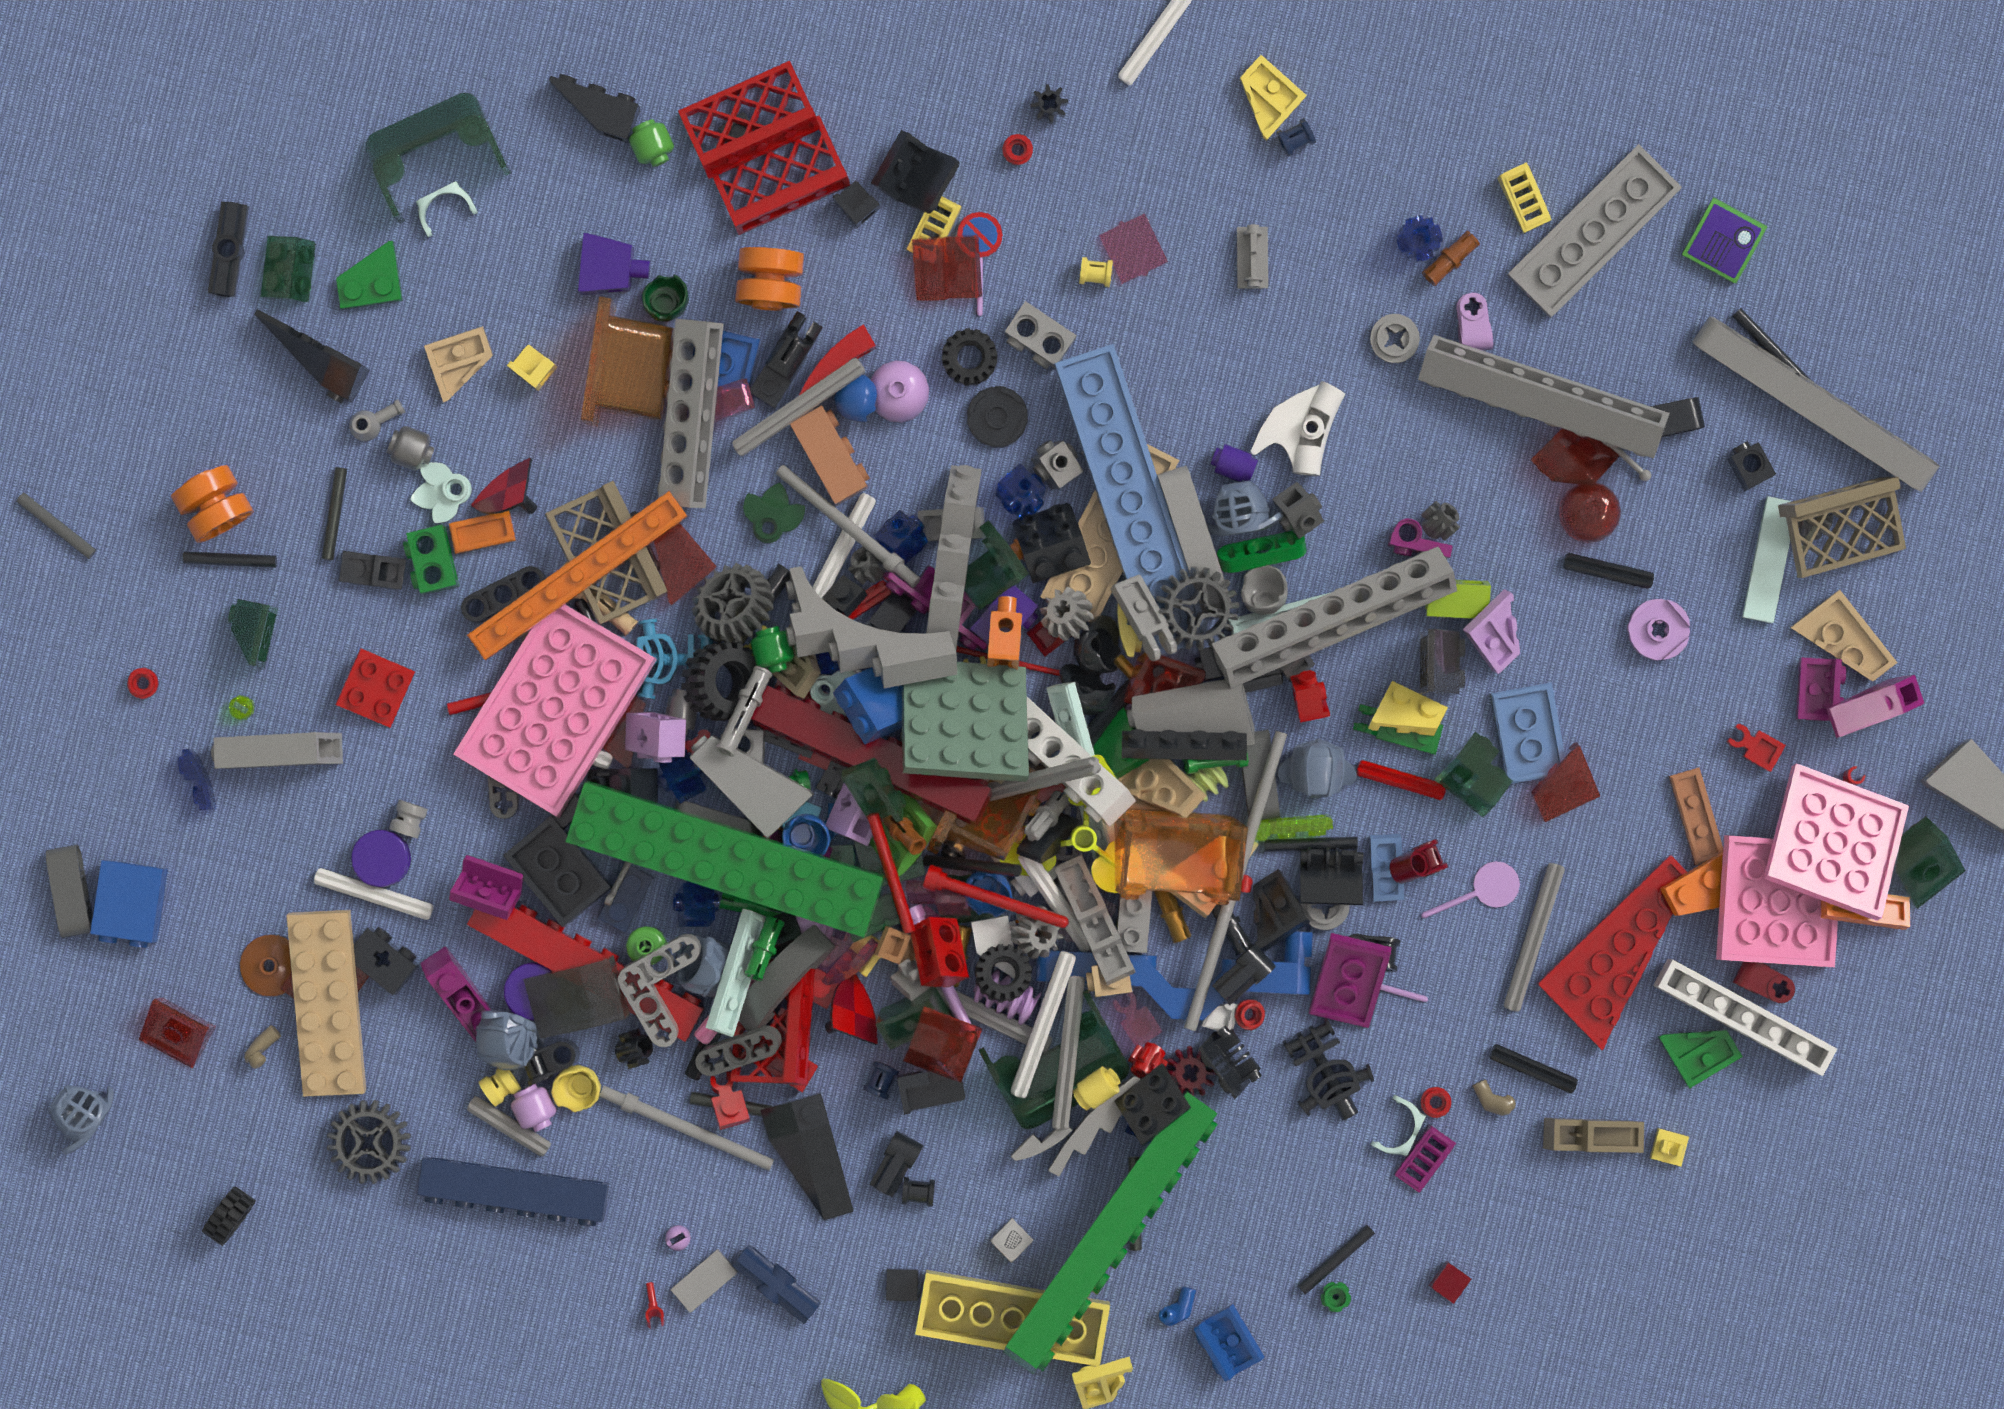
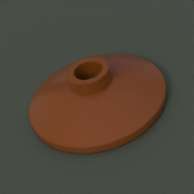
[240,935,293,996]

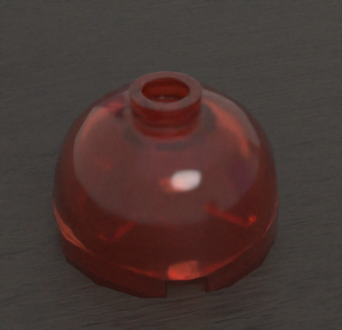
[1558,481,1621,544]

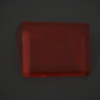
[1124,653,1206,704]
[139,997,216,1069]

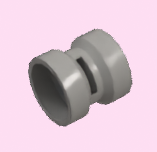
[389,799,428,839]

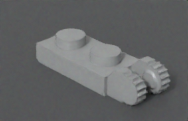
[1110,574,1177,661]

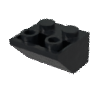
[588,768,658,803]

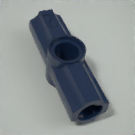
[732,1244,821,1324]

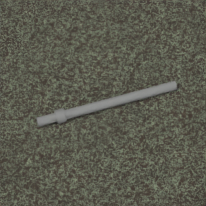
[776,465,921,588]
[599,1085,774,1171]

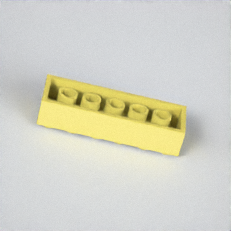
[915,1270,1110,1366]

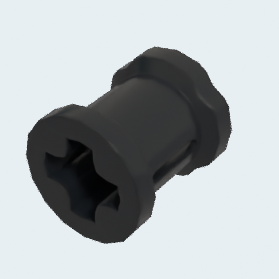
[901,1177,935,1207]

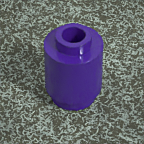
[1210,444,1258,482]

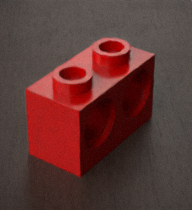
[910,917,969,987]

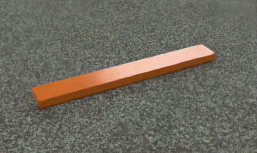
[467,491,688,660]

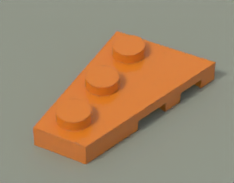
[1660,852,1723,916]

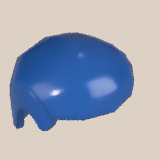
[834,375,877,423]
[781,814,831,856]
[964,872,1013,917]

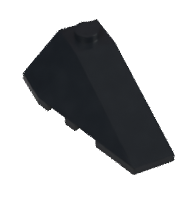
[254,309,370,404]
[760,1092,854,1220]

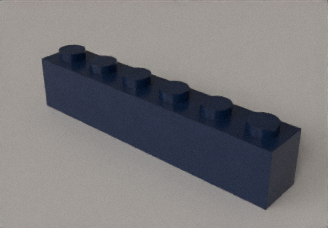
[417,1156,610,1226]

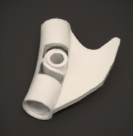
[1251,381,1345,476]

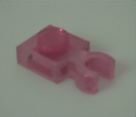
[1113,992,1163,1047]

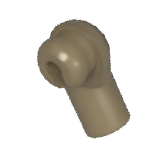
[244,1025,281,1069]
[1472,1079,1516,1116]

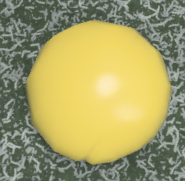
[551,1065,601,1112]

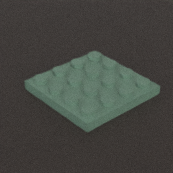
[902,662,1029,782]

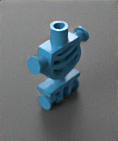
[637,619,713,700]

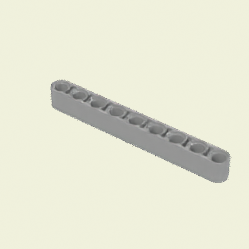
[1692,316,1940,492]

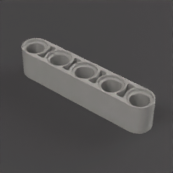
[1157,465,1232,612]

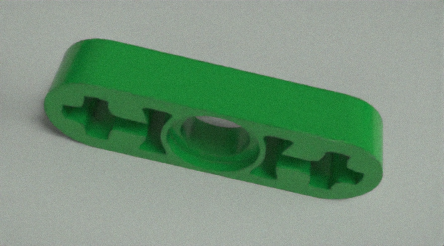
[1217,531,1307,573]

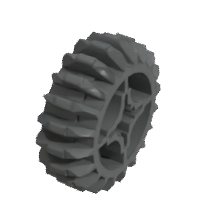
[691,563,774,644]
[1156,566,1239,650]
[327,1100,411,1184]

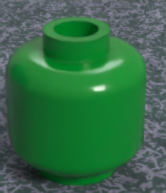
[751,626,795,673]

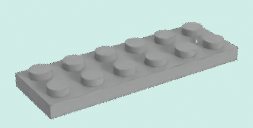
[1507,144,1682,318]

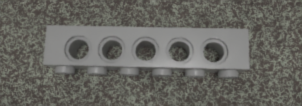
[657,319,724,508]

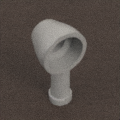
[349,399,406,441]

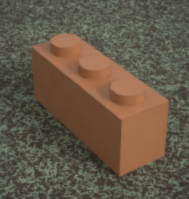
[790,405,870,506]

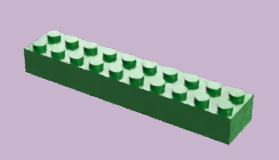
[566,781,885,937]
[1003,1092,1218,1375]

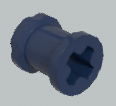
[1276,118,1316,157]
[863,1061,900,1100]

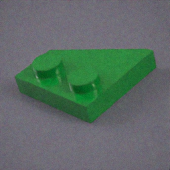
[336,241,403,310]
[1093,708,1149,779]
[1658,1030,1743,1089]

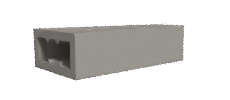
[1127,679,1255,745]
[211,732,343,769]
[690,735,814,838]
[1920,739,2004,834]

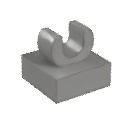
[890,958,930,1001]

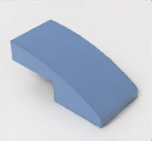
[1369,834,1404,902]

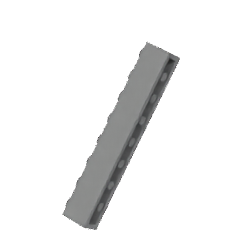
[1418,335,1670,459]

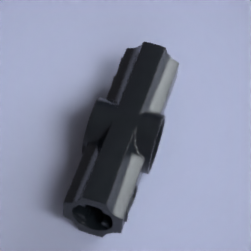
[208,201,249,298]

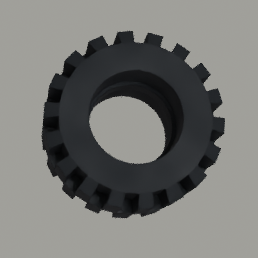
[681,642,767,721]

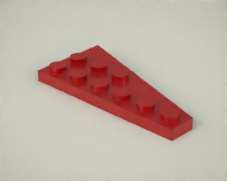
[1537,855,1687,1051]

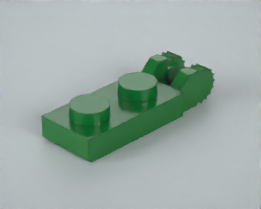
[1353,704,1444,755]

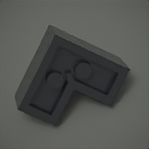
[897,1063,965,1115]

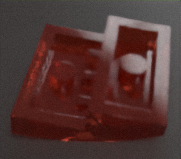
[912,235,982,301]

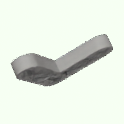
[618,934,701,1047]

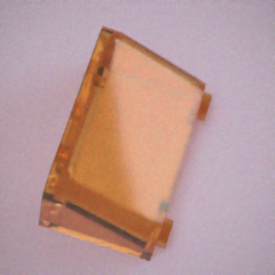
[1114,808,1248,905]

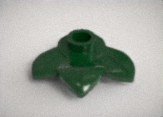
[743,483,805,543]

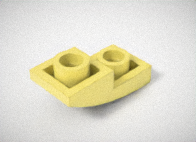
[1117,603,1142,658]

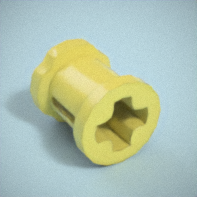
[1079,257,1113,288]

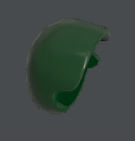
[641,274,689,322]

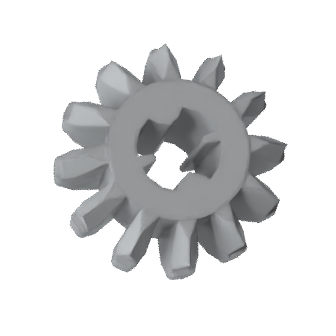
[1040,587,1094,641]
[1010,906,1064,959]

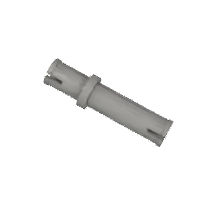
[716,666,772,757]

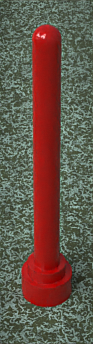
[923,865,1069,928]

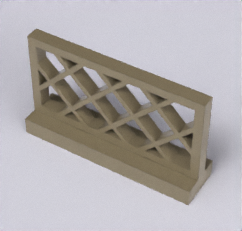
[1778,477,1906,578]
[545,481,668,625]

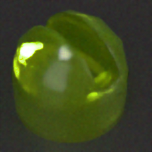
[229,695,255,720]

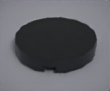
[967,386,1028,448]

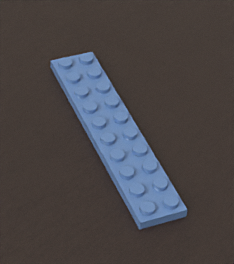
[1054,344,1208,655]

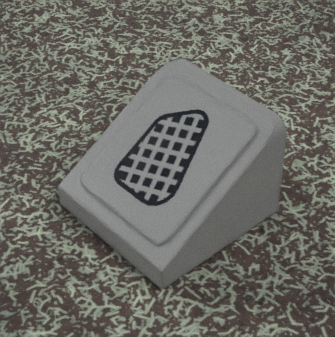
[990,1218,1033,1263]

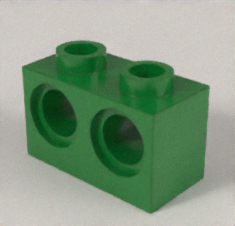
[403,525,460,595]

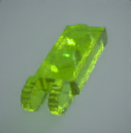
[1255,814,1333,841]

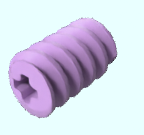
[973,970,1042,1025]

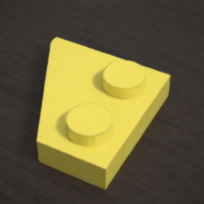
[1240,55,1307,141]
[1368,681,1448,736]
[1072,1357,1133,1409]

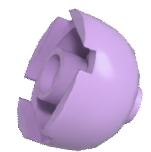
[870,361,929,423]

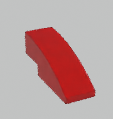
[799,324,877,395]

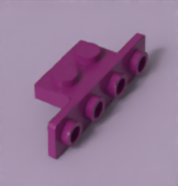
[882,565,988,652]

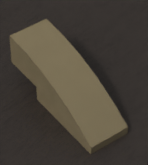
[1543,1118,1644,1153]

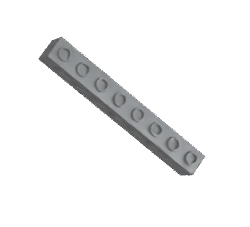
[1212,547,1457,688]

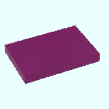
[1309,933,1392,1028]

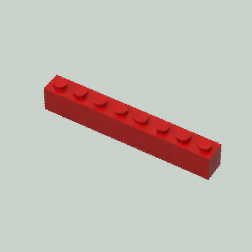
[467,904,705,1042]

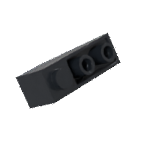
[549,74,641,144]

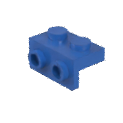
[1194,1304,1265,1382]

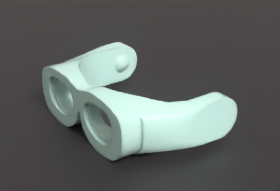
[416,181,478,238]
[1371,1095,1426,1157]

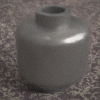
[386,426,435,471]

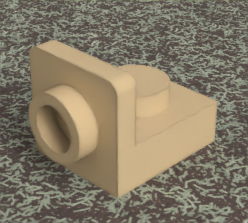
[1086,965,1132,997]

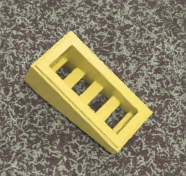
[1497,162,1552,234]
[906,197,962,264]

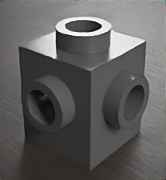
[1031,440,1084,490]
[1272,482,1324,539]

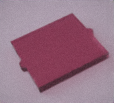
[1099,213,1168,284]

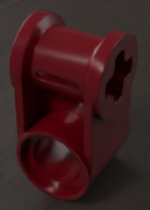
[1389,838,1449,884]
[1733,961,1795,1003]

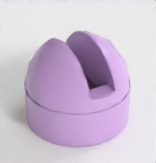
[665,1225,691,1251]

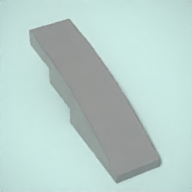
[1053,855,1136,986]
[1048,1075,1140,1176]

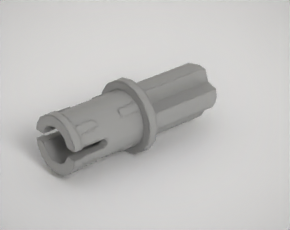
[1024,791,1070,841]

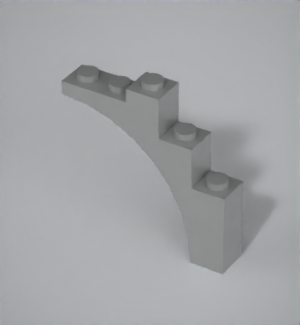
[926,465,982,650]
[785,566,957,688]

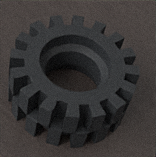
[942,328,997,386]
[974,944,1032,1003]
[202,1186,256,1246]

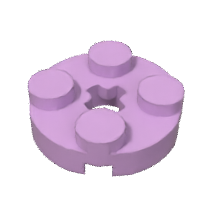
[1627,599,1690,661]

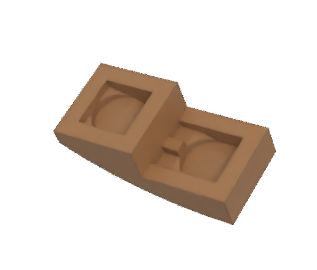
[874,926,916,964]

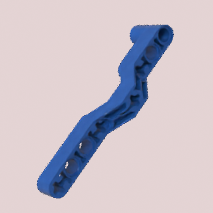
[1035,931,1313,1021]

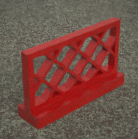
[678,61,821,179]
[713,115,851,235]
[730,959,815,1086]

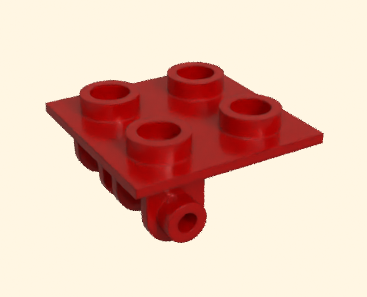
[335,648,415,728]

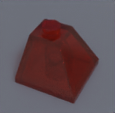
[1530,428,1620,486]
[903,1006,982,1083]

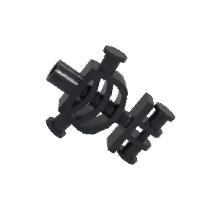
[1282,1018,1374,1121]

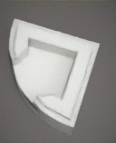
[1201,1003,1238,1031]

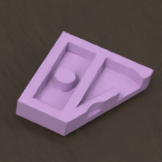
[1463,589,1520,674]

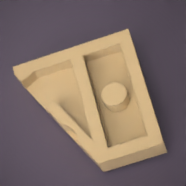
[424,326,493,402]

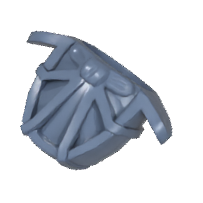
[1206,481,1283,536]
[1277,738,1357,798]
[677,934,731,998]
[475,1010,544,1070]
[48,1085,114,1155]

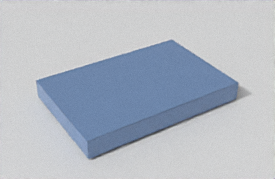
[1490,682,1568,785]

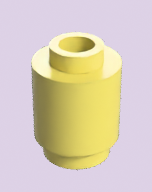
[1073,1067,1121,1110]

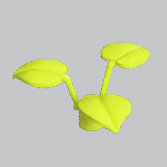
[1000,754,1144,893]
[821,1378,926,1409]

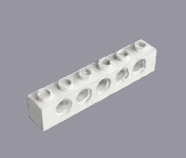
[1027,697,1136,827]
[1653,959,1837,1076]

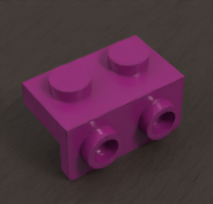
[1796,657,1846,722]
[449,855,523,920]

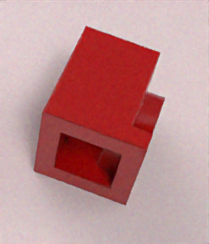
[1290,670,1330,723]

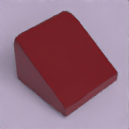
[1026,621,1072,657]
[1428,1260,1472,1304]

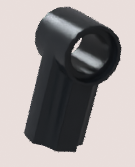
[1212,943,1276,1005]
[869,1130,924,1197]

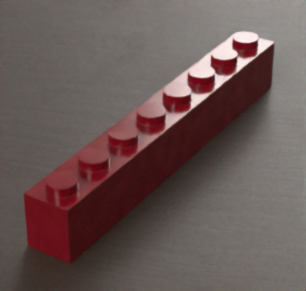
[751,685,993,828]

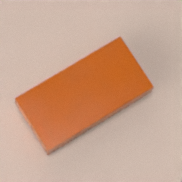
[448,510,516,554]

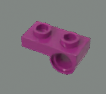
[1387,518,1453,560]

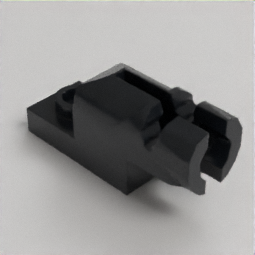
[749,311,823,409]

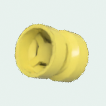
[478,1068,521,1107]

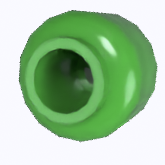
[629,119,674,168]
[626,926,667,965]

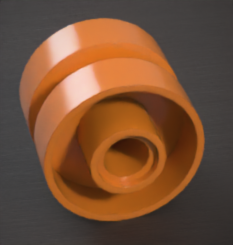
[735,247,804,311]
[171,465,254,543]

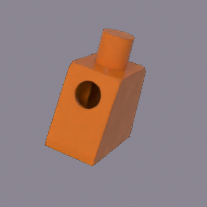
[987,596,1022,670]

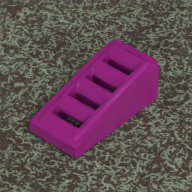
[1394,1124,1456,1193]

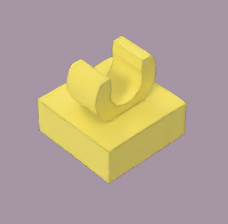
[1650,1128,1689,1167]

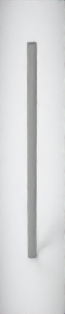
[1184,731,1287,1031]

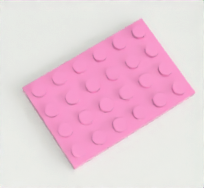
[454,605,657,818]

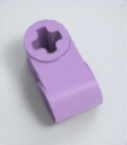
[1456,293,1493,351]

